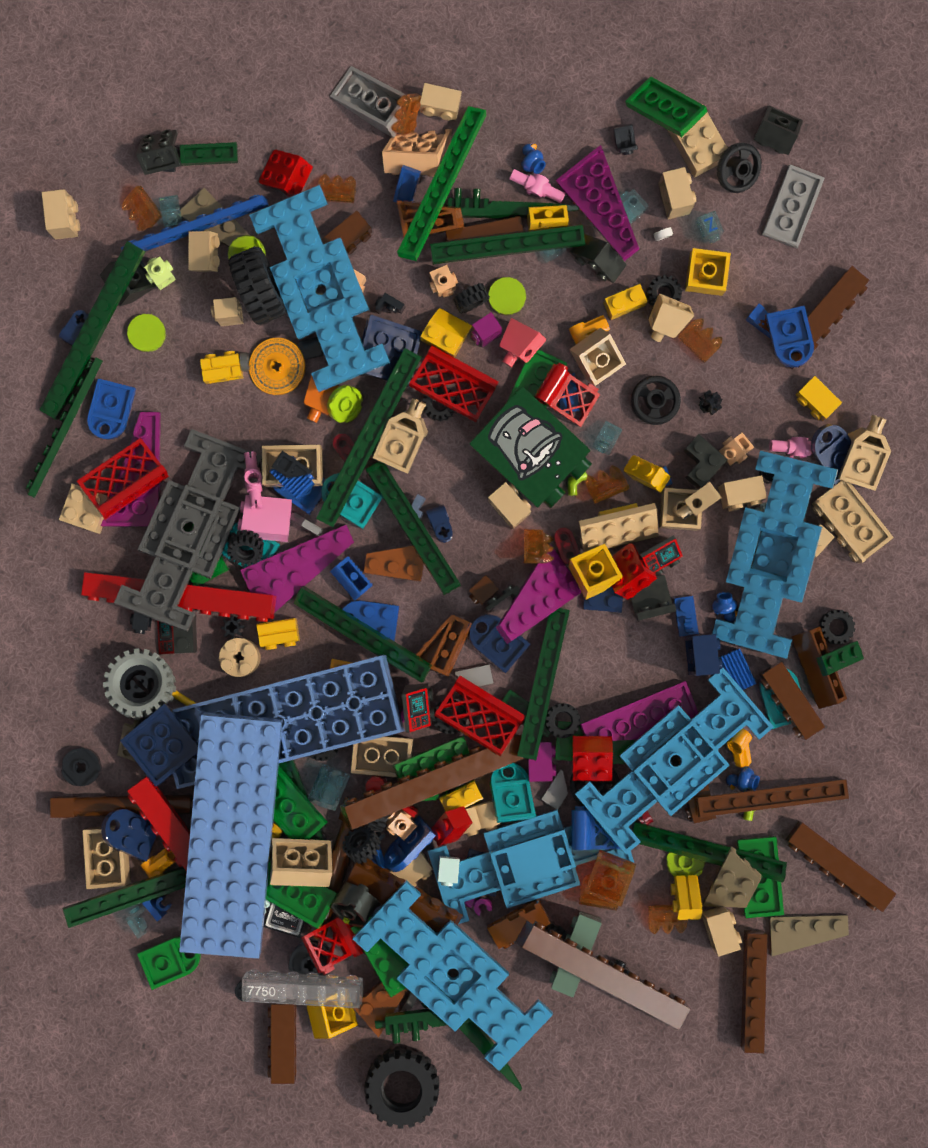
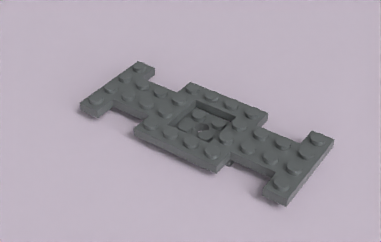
[114,429,262,632]

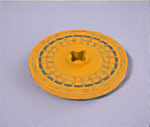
[249,338,305,395]

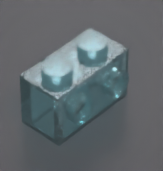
[620,189,649,225]
[308,764,350,811]

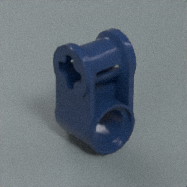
[59,310,89,346]
[426,504,453,543]

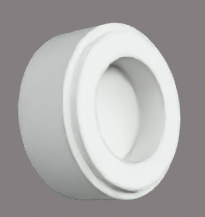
[653,227,673,241]

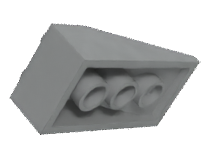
[330,66,415,138]

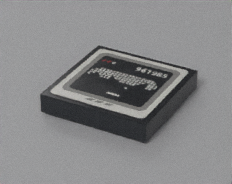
[263,902,305,938]

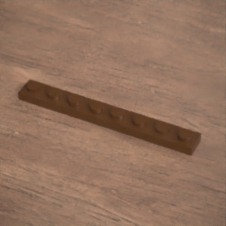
[696,779,849,817]

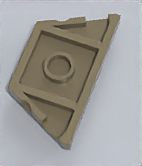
[703,847,761,908]

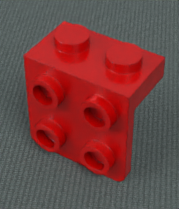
[259,149,313,197]
[612,543,657,600]

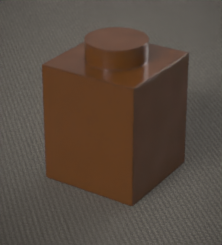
[469,575,499,605]

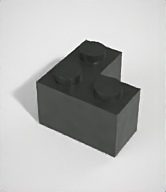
[570,234,627,283]
[684,434,728,490]

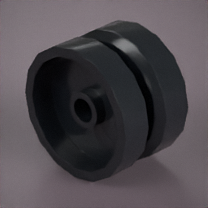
[289,939,333,987]

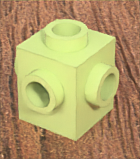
[144,257,176,290]

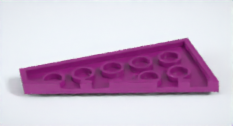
[556,145,639,261]
[101,412,161,527]
[240,525,354,623]
[496,544,582,644]
[580,681,699,741]

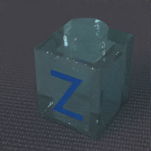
[695,211,724,243]

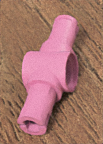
[509,169,565,204]
[769,437,812,458]
[244,451,263,509]

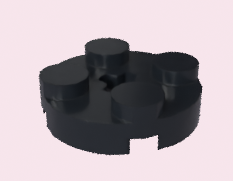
[62,747,102,786]

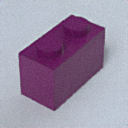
[471,312,502,348]
[528,741,556,782]

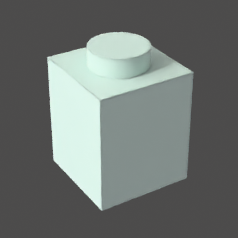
[437,856,460,886]

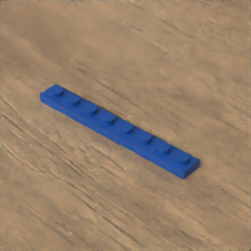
[121,195,269,251]

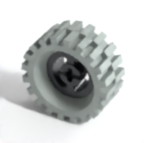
[103,649,176,721]

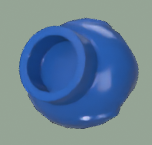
[521,144,546,174]
[712,592,738,622]
[726,767,760,792]

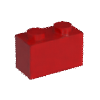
[431,806,473,847]

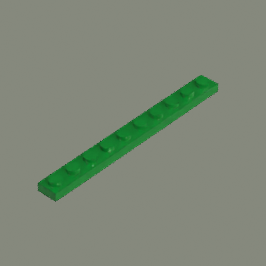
[397,106,486,261]

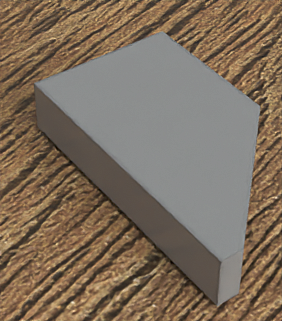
[455,665,493,687]

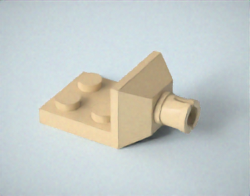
[373,398,428,474]
[838,414,891,491]

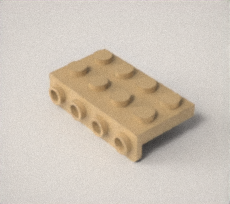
[812,480,894,564]
[579,503,659,553]

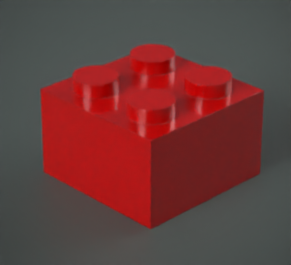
[573,736,613,781]

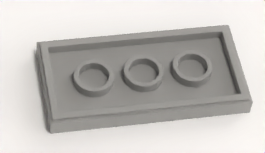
[762,164,825,248]

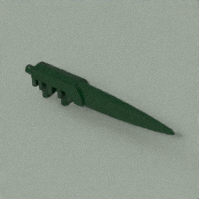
[444,188,579,218]
[421,978,522,1091]
[375,1009,473,1044]

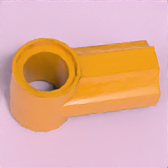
[569,315,610,344]
[727,729,752,768]
[140,848,175,878]

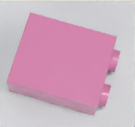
[238,495,292,542]

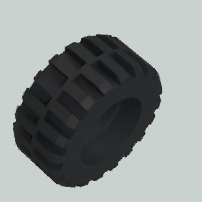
[228,246,287,325]
[364,1046,439,1129]

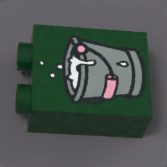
[470,386,592,508]

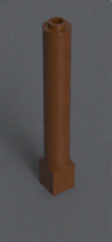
[50,795,193,818]
[307,797,365,940]

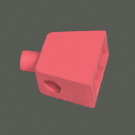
[500,318,546,368]

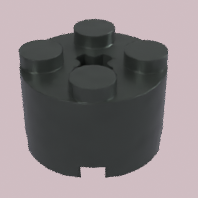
[331,882,379,927]

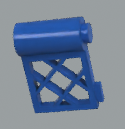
[571,806,621,850]

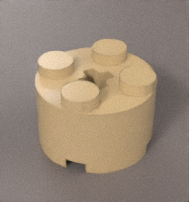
[219,638,261,677]

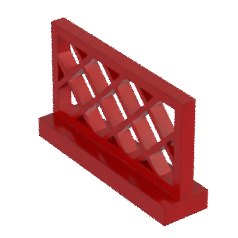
[409,346,499,422]
[77,438,169,520]
[434,676,525,757]

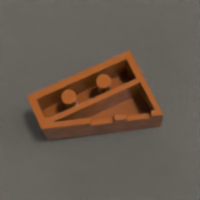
[397,200,464,237]
[364,546,424,582]
[416,615,472,676]
[487,899,551,949]
[353,981,407,1037]

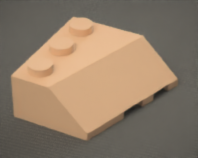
[382,129,452,177]

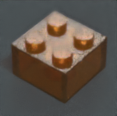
[584,850,636,907]

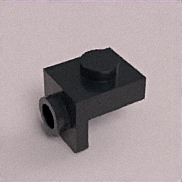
[613,124,638,155]

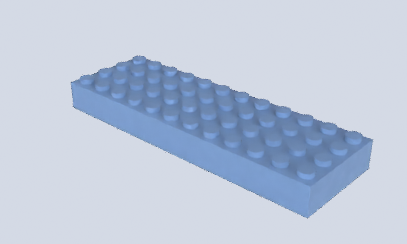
[172,655,405,789]
[179,712,283,959]

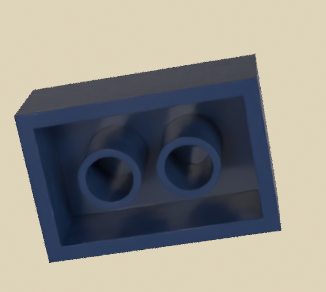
[685,634,723,676]

